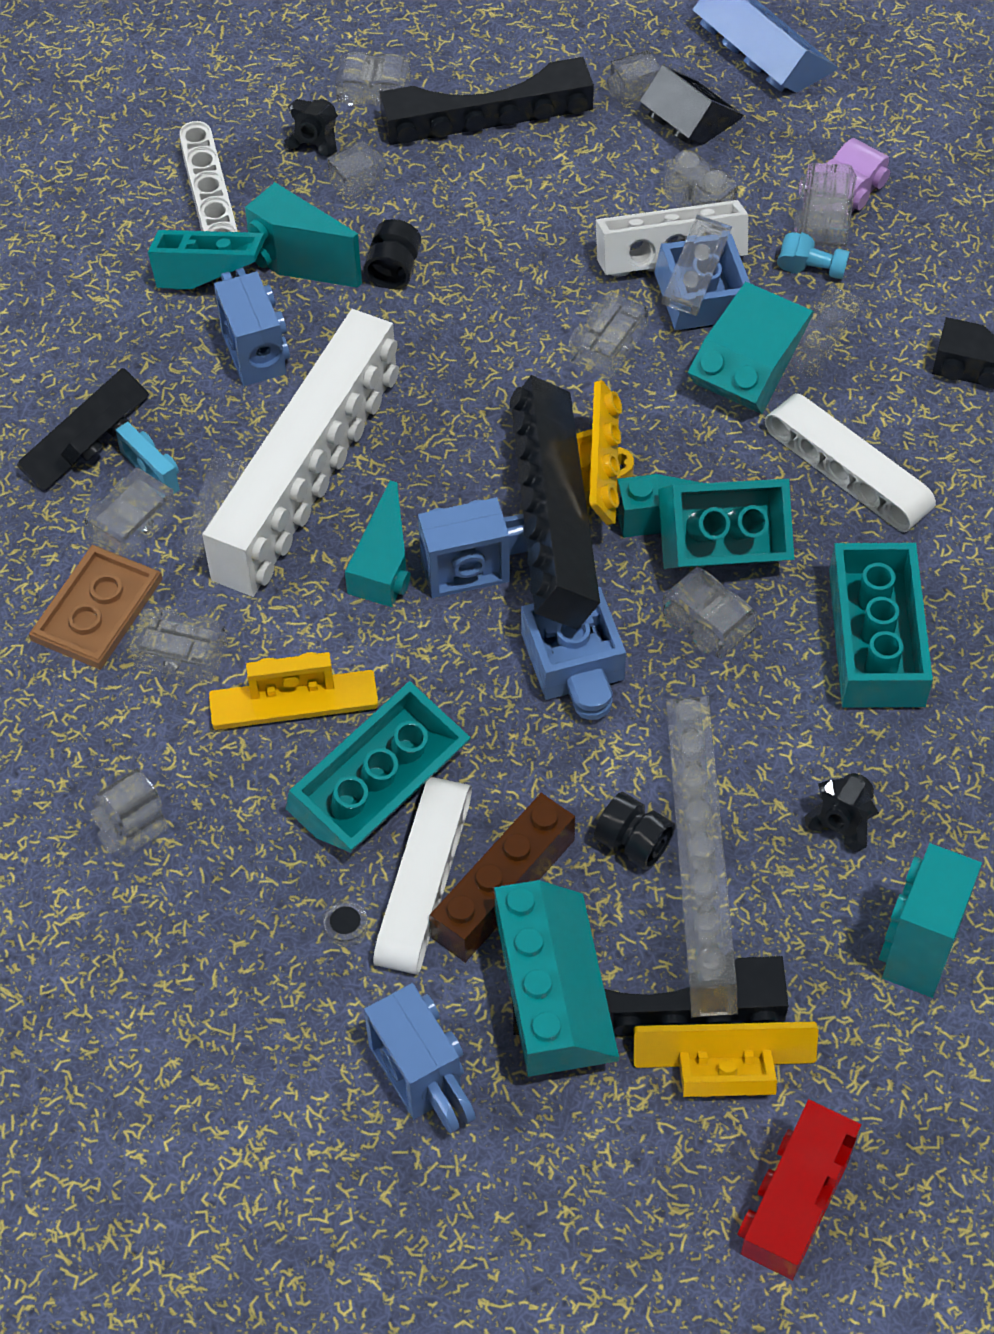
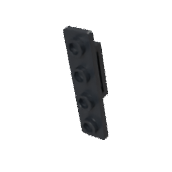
[17,368,149,491]

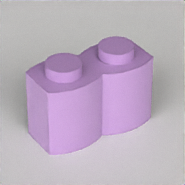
[811,138,890,217]

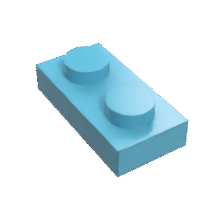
[115,421,180,498]

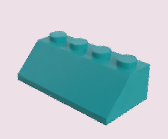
[285,681,471,853]
[494,880,619,1077]

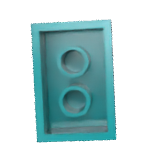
[658,479,795,569]
[878,843,982,998]

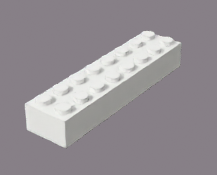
[202,309,399,597]

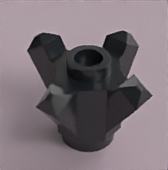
[284,99,338,158]
[804,773,879,852]

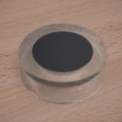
[323,901,368,947]

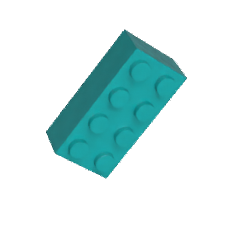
[829,543,933,708]

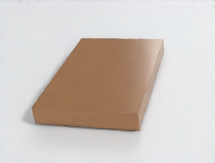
[29,544,163,670]

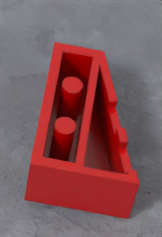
[737,1099,862,1281]

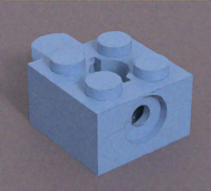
[214,268,290,387]
[418,497,528,599]
[521,587,626,720]
[364,983,476,1134]

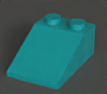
[245,182,362,288]
[688,281,814,414]

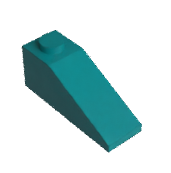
[148,230,265,290]
[616,474,702,538]
[345,480,411,607]

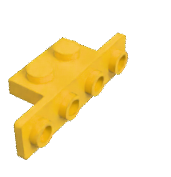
[576,380,622,526]
[209,652,379,730]
[633,1022,819,1097]

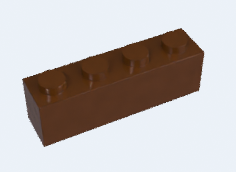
[430,793,575,963]

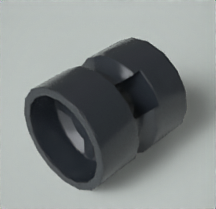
[364,219,421,290]
[594,791,675,871]

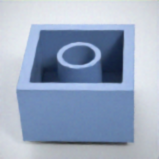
[654,234,750,330]

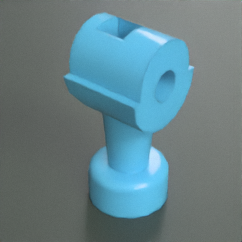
[777,232,850,280]

